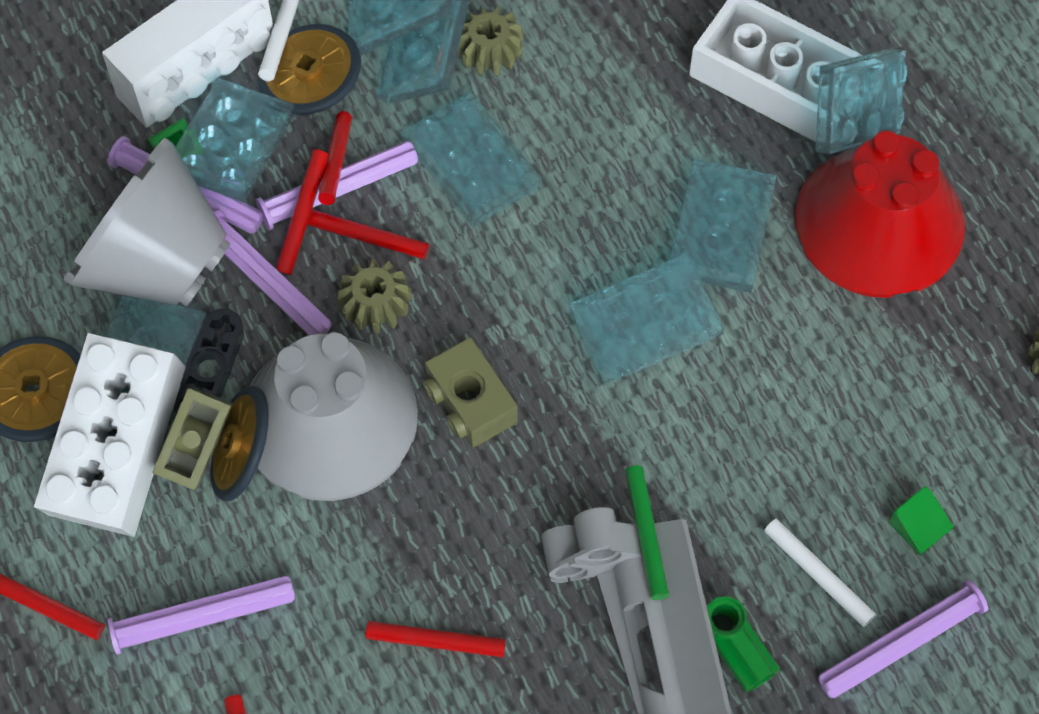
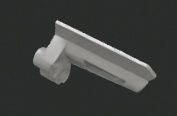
[541,507,732,714]

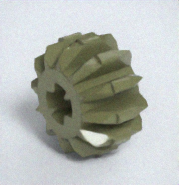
[455,5,523,76]
[337,258,412,335]

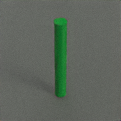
[625,465,669,600]

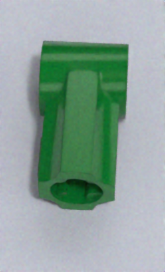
[707,596,780,693]

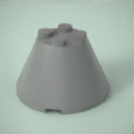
[63,138,230,306]
[250,332,418,501]

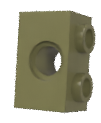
[423,337,518,449]
[152,387,233,490]

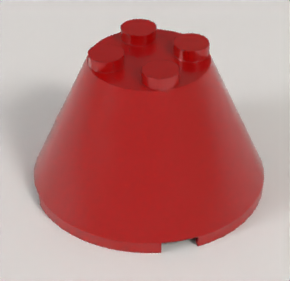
[795,131,965,298]

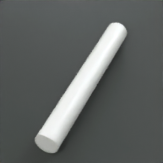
[258,0,299,81]
[764,519,876,627]

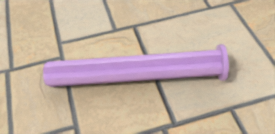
[108,136,263,233]
[256,141,418,230]
[214,210,332,335]
[108,576,295,655]
[818,579,988,699]

